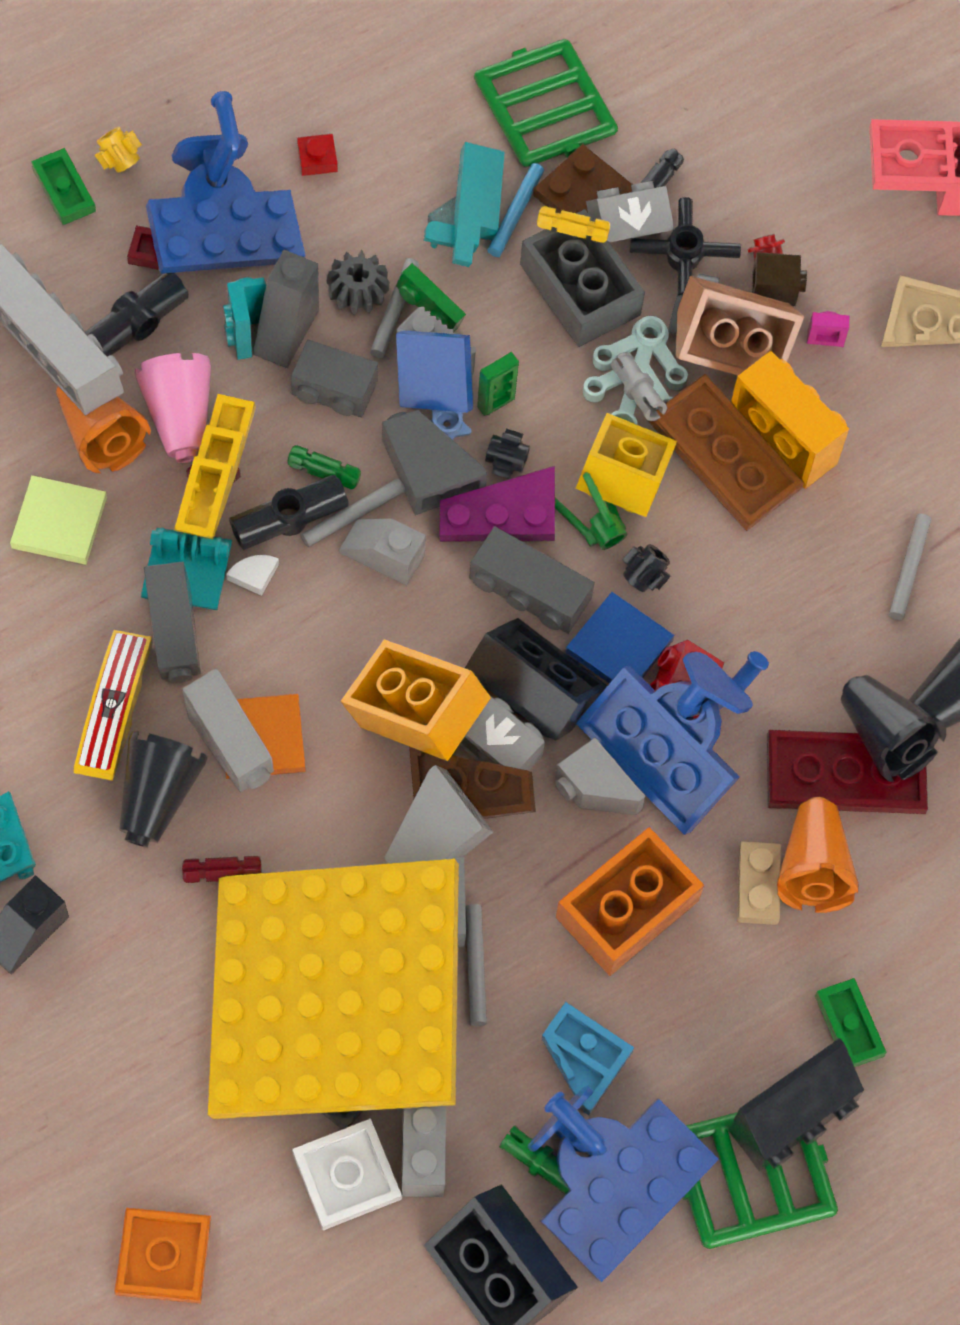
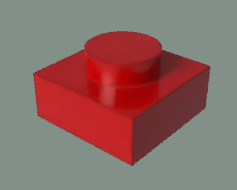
[297,133,338,176]

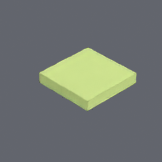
[10,475,107,565]

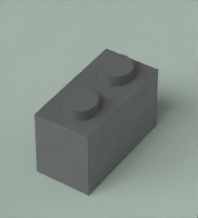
[291,339,378,418]

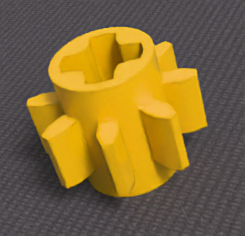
[95,127,142,173]

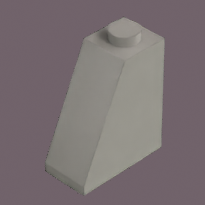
[182,668,274,793]
[384,765,493,864]

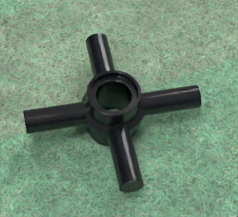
[630,197,741,296]

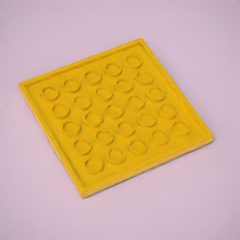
[208,859,459,1119]

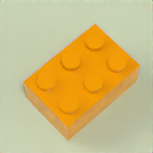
[731,351,849,489]
[340,639,491,761]

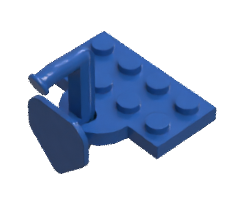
[146,91,306,274]
[576,651,769,835]
[527,1086,719,1282]

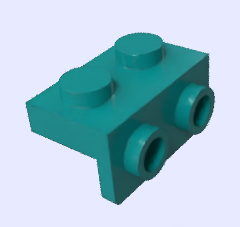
[223,277,266,360]

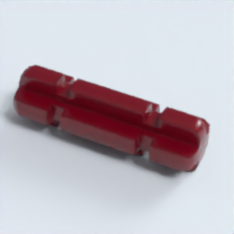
[182,856,262,883]

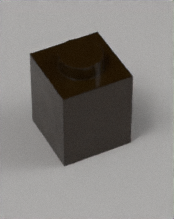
[752,252,807,306]

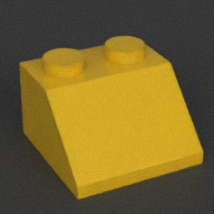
[575,413,677,517]

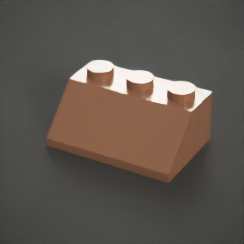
[676,276,804,375]

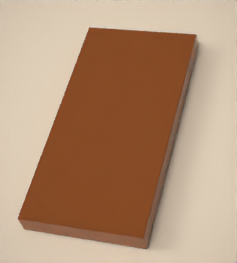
[647,374,805,531]

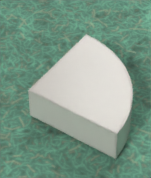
[226,555,279,596]

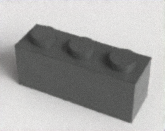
[469,526,595,634]

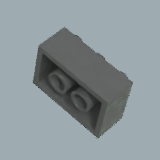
[520,209,645,348]

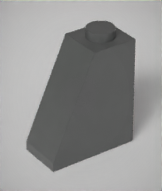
[253,250,319,369]
[382,410,487,515]
[144,561,201,682]

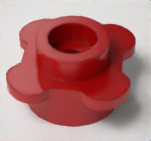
[747,234,785,260]

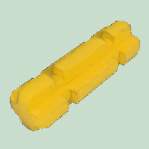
[537,206,610,243]

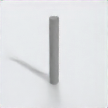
[370,258,419,358]
[301,478,405,547]
[889,514,931,620]
[465,904,487,1026]

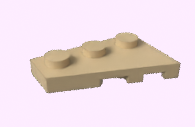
[881,275,960,347]

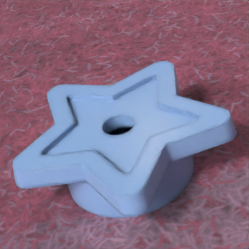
[431,410,471,440]

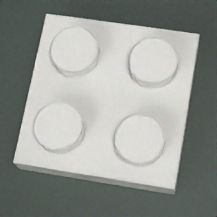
[292,1119,402,1230]

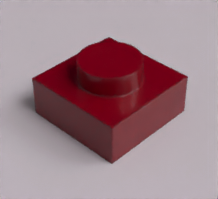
[127,225,159,270]

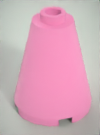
[134,353,211,463]

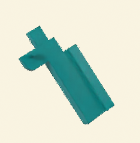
[423,142,505,267]

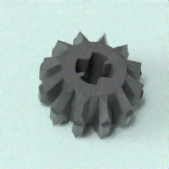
[326,250,389,315]

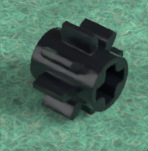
[485,428,530,479]
[622,544,671,592]

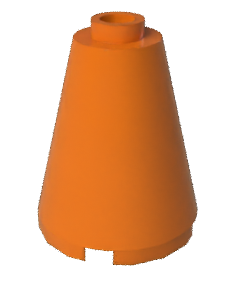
[56,386,151,473]
[777,797,859,913]

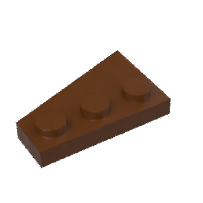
[409,747,536,819]

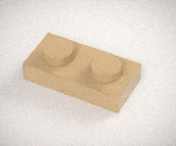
[737,841,781,925]

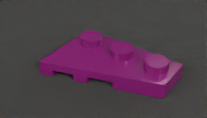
[439,466,555,542]

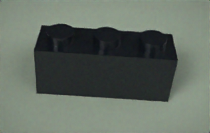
[465,618,608,741]
[729,1038,864,1171]
[424,1184,578,1325]

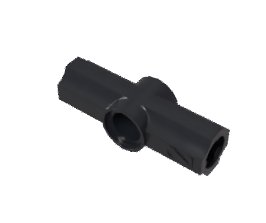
[84,273,189,356]
[229,474,348,550]

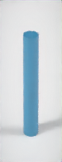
[488,163,544,257]

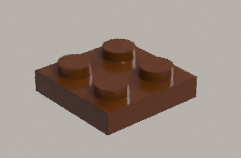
[533,144,633,214]

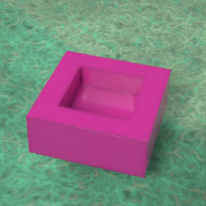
[807,311,850,347]

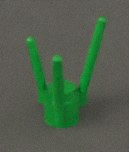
[555,472,628,550]

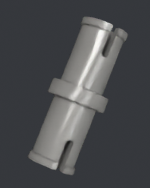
[611,352,667,421]

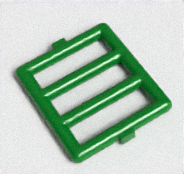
[474,39,618,167]
[683,1112,838,1249]

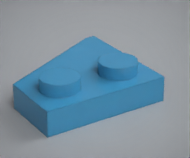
[542,1002,634,1115]

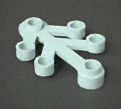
[583,316,688,425]

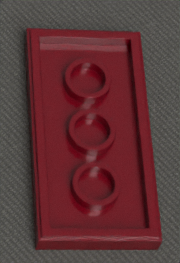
[767,730,928,814]

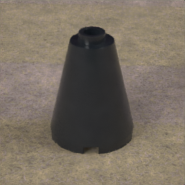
[909,638,960,728]
[841,675,946,782]
[119,731,208,848]

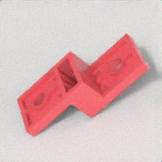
[869,119,960,216]

